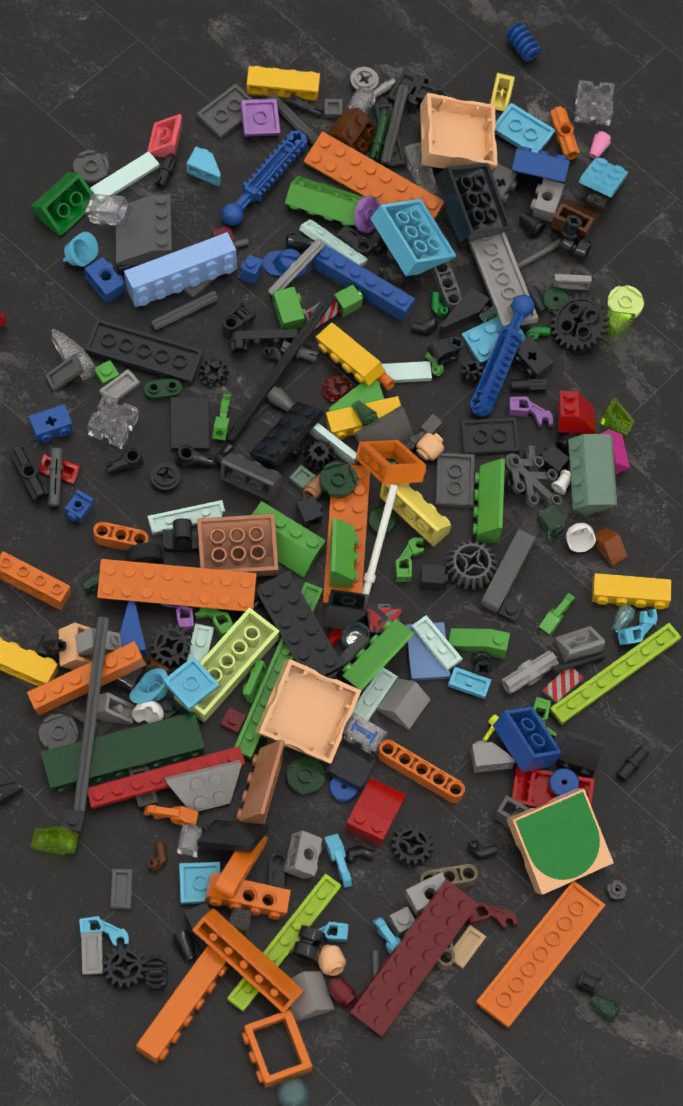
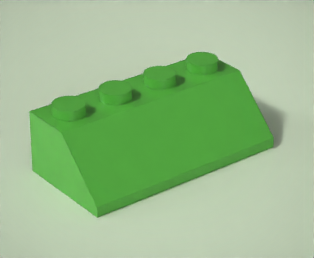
[285,176,363,226]
[472,459,505,544]
[252,501,326,579]
[341,619,415,690]

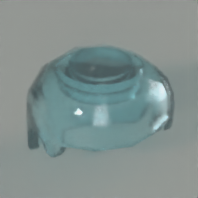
[341,622,370,649]
[277,1078,311,1106]

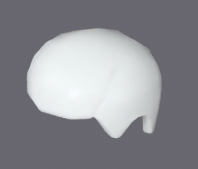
[566,523,596,553]
[132,700,164,723]

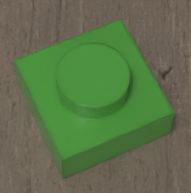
[94,360,119,386]

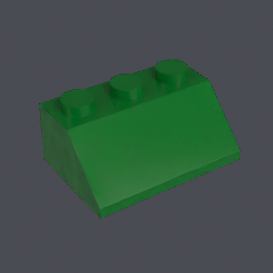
[31,172,99,236]

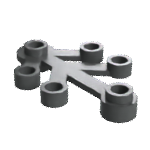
[505,453,562,510]

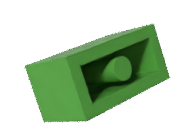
[272,287,306,329]

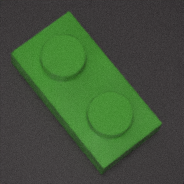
[243,660,268,703]

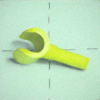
[483,714,499,742]

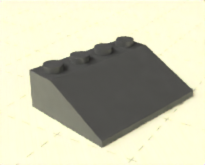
[115,195,172,265]

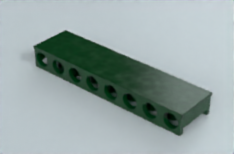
[40,712,205,794]

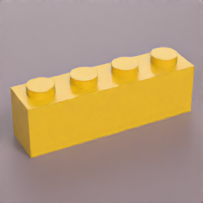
[246,66,320,101]
[316,322,385,386]
[325,396,401,440]
[592,573,671,610]
[0,637,58,687]

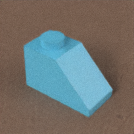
[186,147,221,187]

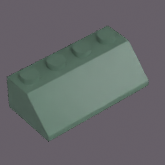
[568,434,617,515]

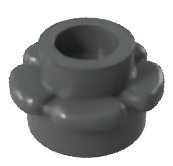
[607,880,627,900]

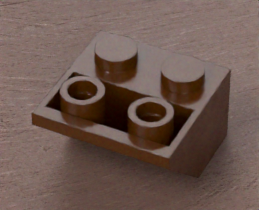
[328,107,376,155]
[551,199,600,240]

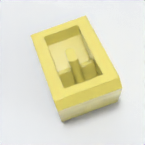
[490,73,515,111]

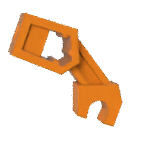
[143,805,198,828]

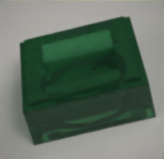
[478,306,498,323]

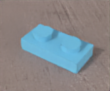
[448,667,491,699]

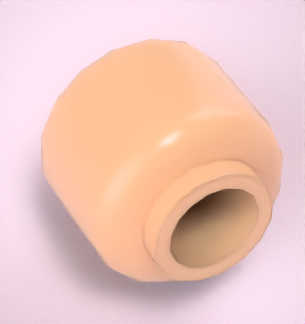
[416,433,444,461]
[317,945,346,976]

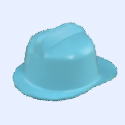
[63,232,98,267]
[130,668,168,704]

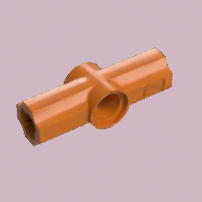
[550,106,580,160]

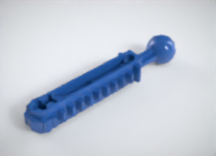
[221,130,307,226]
[470,294,535,417]

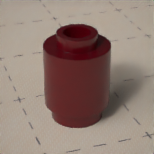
[327,977,358,1008]

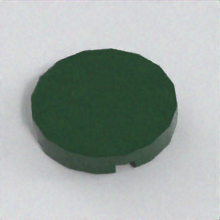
[319,461,358,498]
[286,757,325,796]

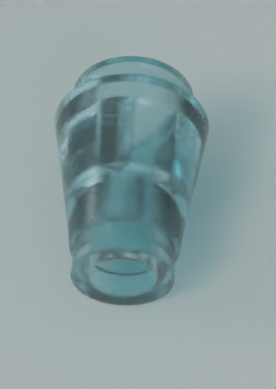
[611,604,636,632]

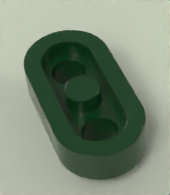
[144,378,182,401]

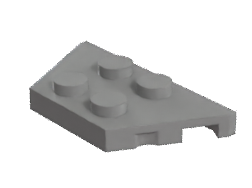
[165,760,241,811]

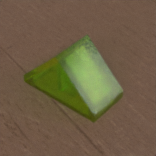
[605,311,635,339]
[601,398,635,436]

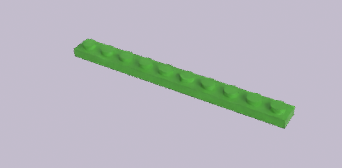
[235,582,323,760]

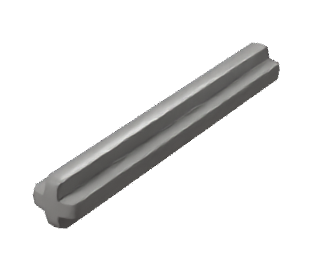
[268,239,325,296]

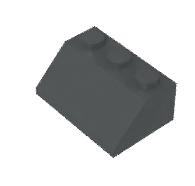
[220,452,282,502]

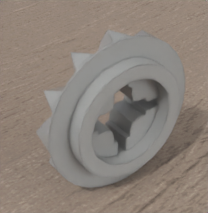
[350,67,379,93]

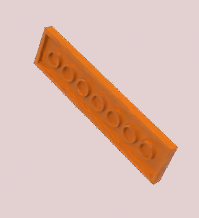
[303,131,445,220]
[323,464,370,606]
[97,559,256,612]
[476,881,605,1028]

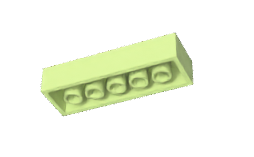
[174,608,279,723]

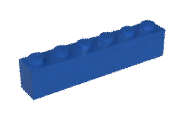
[311,244,415,322]

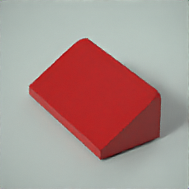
[38,454,82,484]

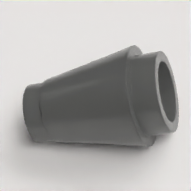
[266,386,295,412]

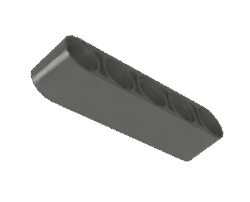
[480,528,537,613]

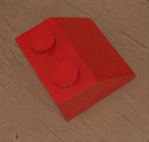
[557,391,596,434]

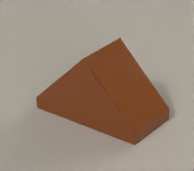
[594,527,628,567]

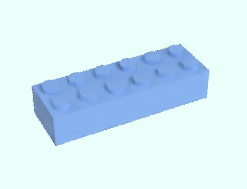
[124,232,237,308]

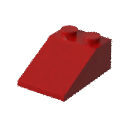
[345,778,406,847]

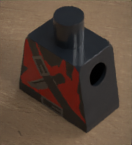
[365,603,403,639]

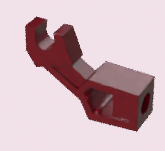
[467,902,518,930]

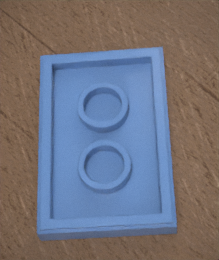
[406,622,450,681]

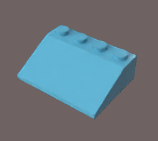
[370,199,457,276]

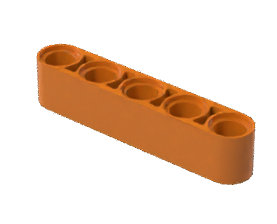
[378,740,465,803]
[214,836,268,899]

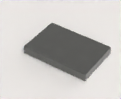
[196,84,253,140]
[354,406,414,445]
[435,453,475,508]

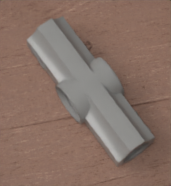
[501,650,559,695]

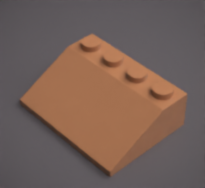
[197,514,278,577]
[236,740,285,824]

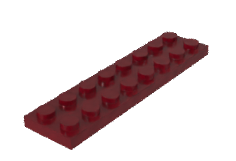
[348,879,478,1036]

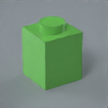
[334,285,363,317]

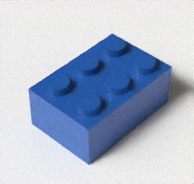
[512,146,570,183]
[493,706,562,772]

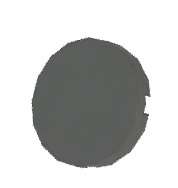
[73,150,109,184]
[39,714,78,750]

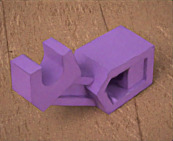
[508,397,553,427]
[162,604,194,632]

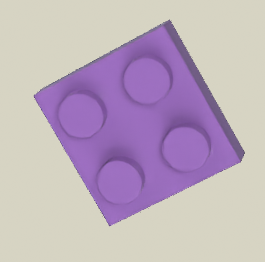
[240,99,280,137]

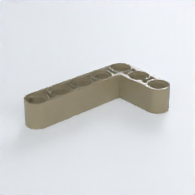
[419,864,478,971]

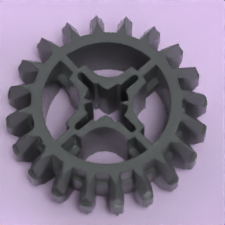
[445,539,497,590]

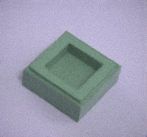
[289,465,316,491]

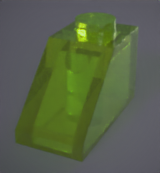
[30,826,79,855]

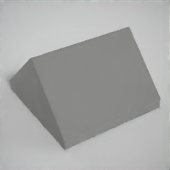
[555,626,605,662]
[376,678,430,730]
[290,971,334,1022]

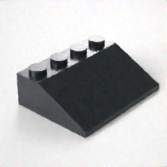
[435,163,512,243]

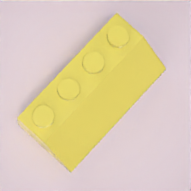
[380,483,451,547]

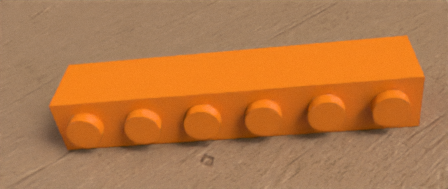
[27,641,146,716]
[193,908,304,1013]
[136,946,228,1064]

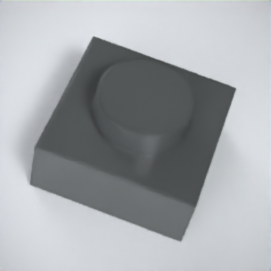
[324,99,343,118]

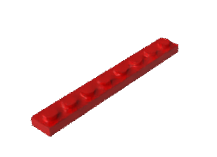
[87,746,245,809]

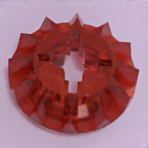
[322,374,352,402]

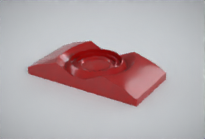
[512,766,595,808]

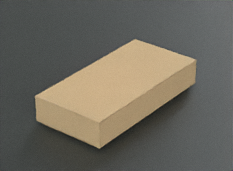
[446,925,486,969]

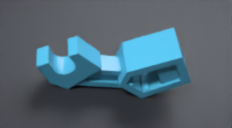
[617,609,658,645]
[324,833,352,888]
[79,916,129,947]
[372,917,401,954]
[318,921,349,942]

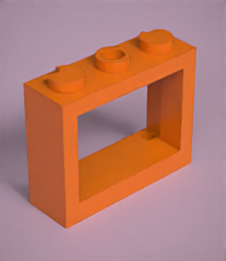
[356,440,426,485]
[241,1009,312,1088]

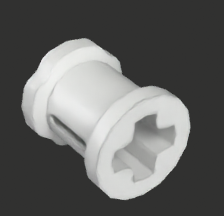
[551,470,571,495]

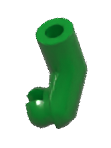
[431,292,449,317]
[525,326,550,341]

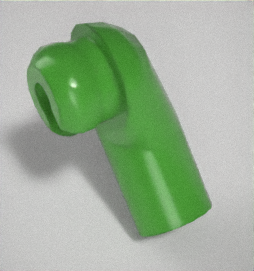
[425,352,444,376]

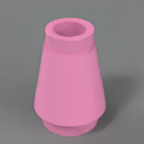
[589,131,611,159]

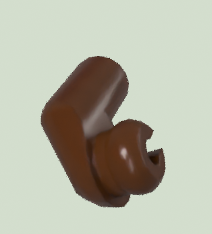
[145,657,171,676]

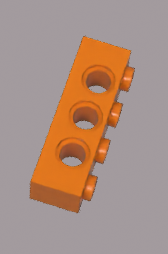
[0,551,71,610]
[204,873,291,920]

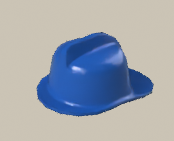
[263,249,307,278]

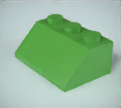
[329,518,358,588]

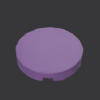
[354,196,380,233]

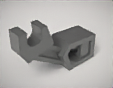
[404,414,446,452]

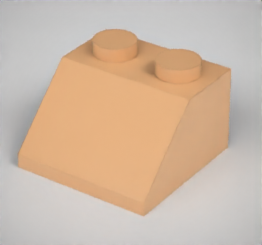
[59,623,93,670]

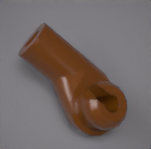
[148,842,168,871]

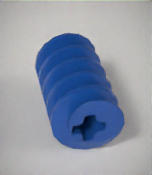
[506,23,542,61]

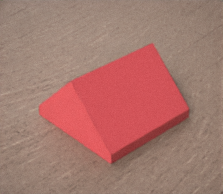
[147,114,182,158]

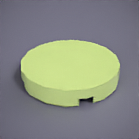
[607,285,644,320]

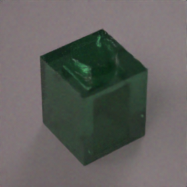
[536,504,567,538]

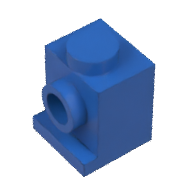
[238,254,263,285]
[65,489,94,524]

